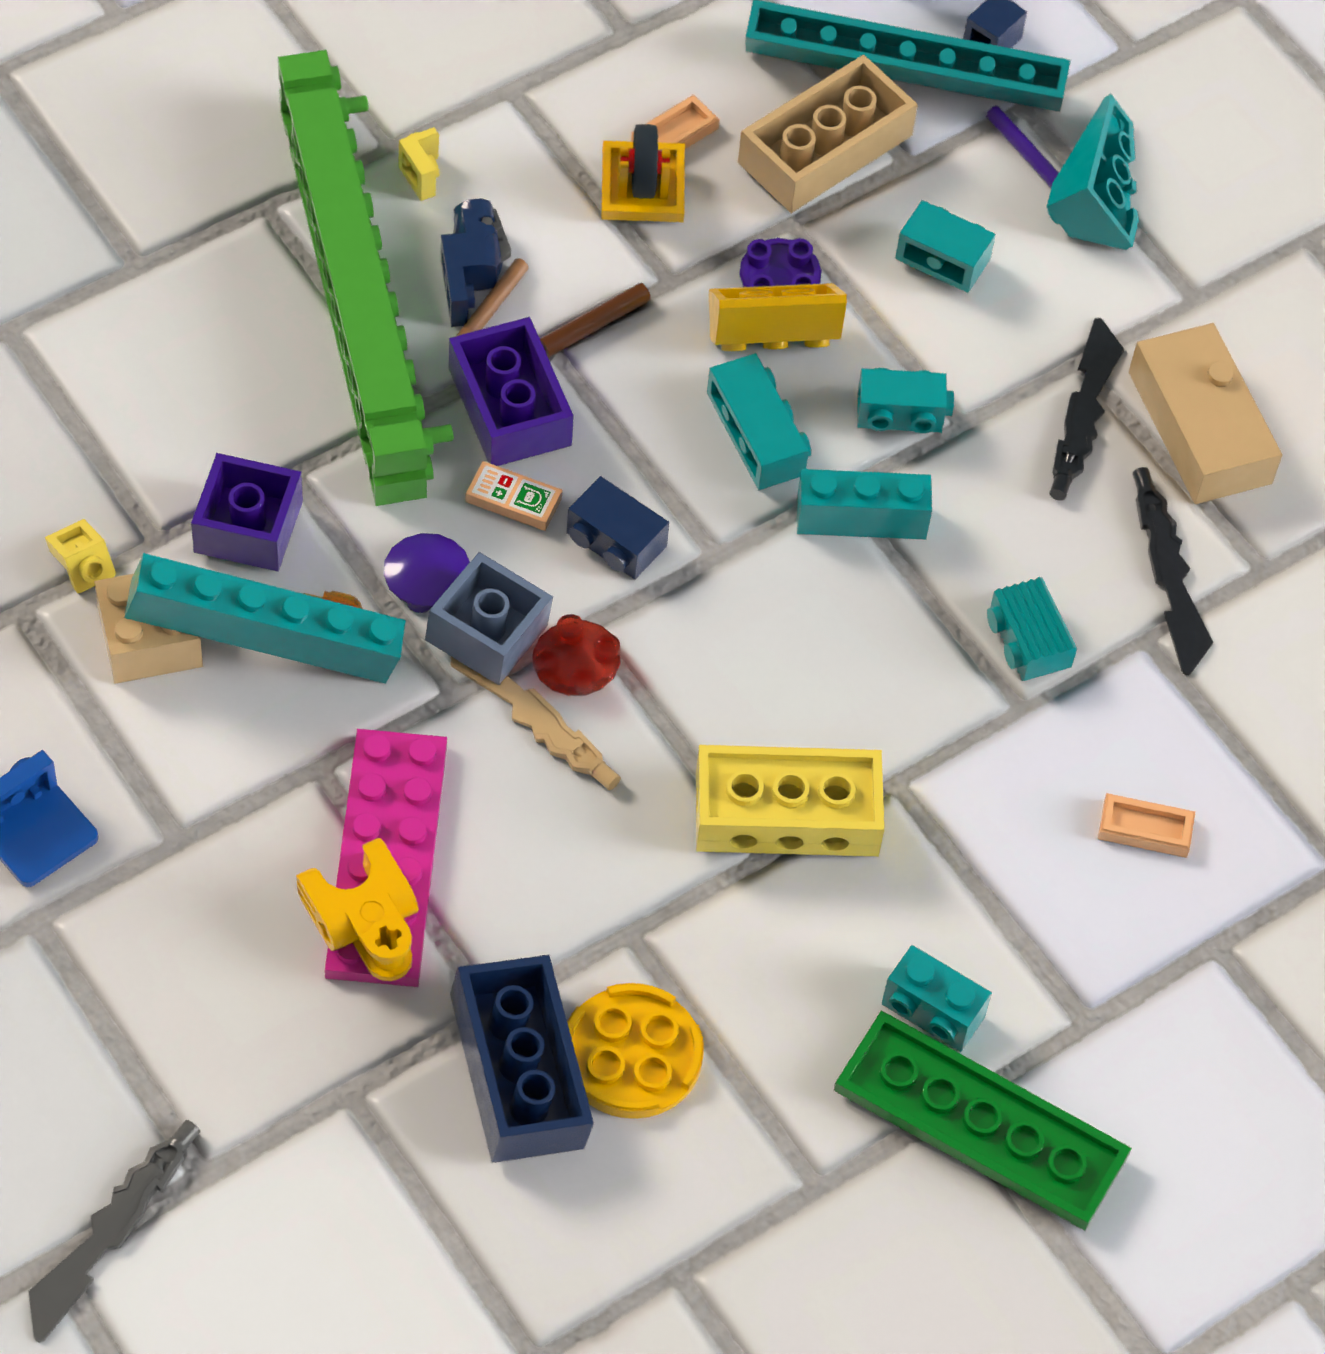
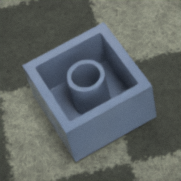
[425,552,553,685]

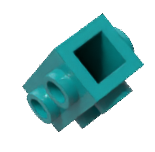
[857,368,954,434]

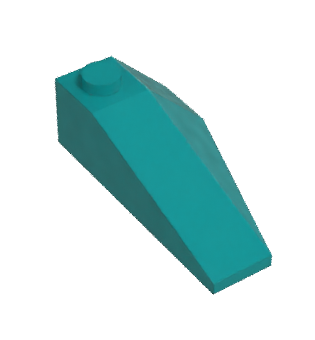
[1046,94,1138,250]

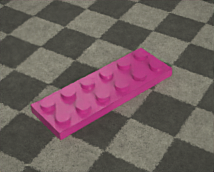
[325,729,447,987]

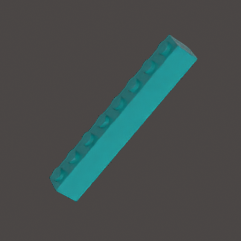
[745,0,1071,112]

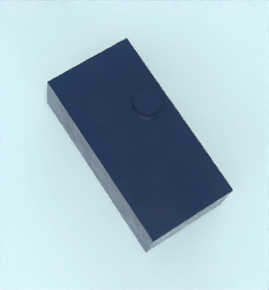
[450,955,594,1163]

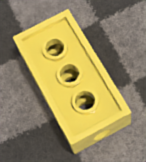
[696,745,885,857]

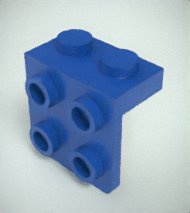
[0,749,99,887]

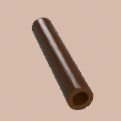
[540,283,651,358]

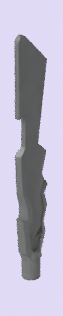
[28,1120,201,1342]

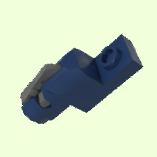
[441,198,511,327]

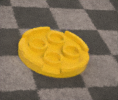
[567,983,704,1119]

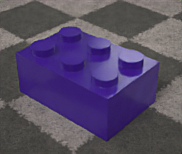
[449,317,574,466]

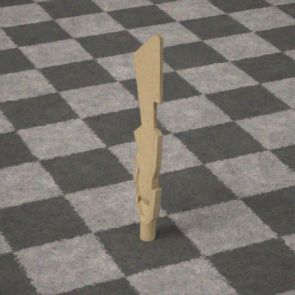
[451,657,621,791]

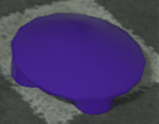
[739,238,822,287]
[384,533,470,613]

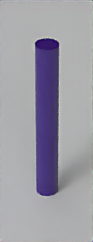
[986,105,1059,188]

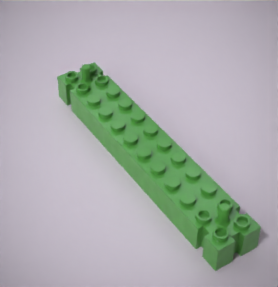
[278,50,454,506]

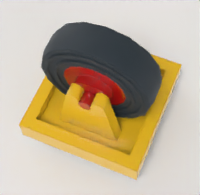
[601,124,685,222]

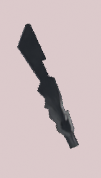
[1050,318,1124,501]
[1132,467,1213,675]

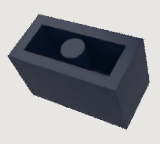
[567,476,670,580]

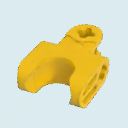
[296,838,419,981]

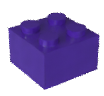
[191,453,303,572]

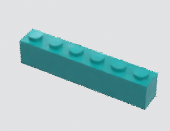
[124,553,406,684]

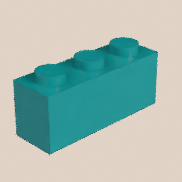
[707,353,811,491]
[797,469,932,540]

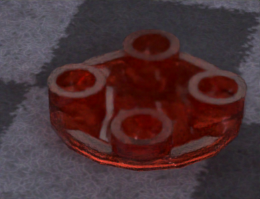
[532,614,621,696]

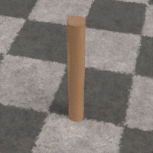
[456,258,529,336]

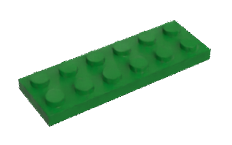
[833,1010,1132,1231]

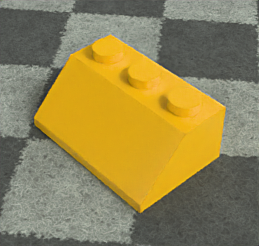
[709,283,847,351]

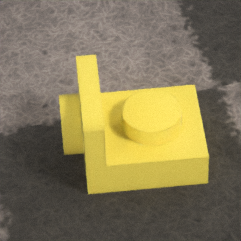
[398,128,439,201]
[45,519,116,593]

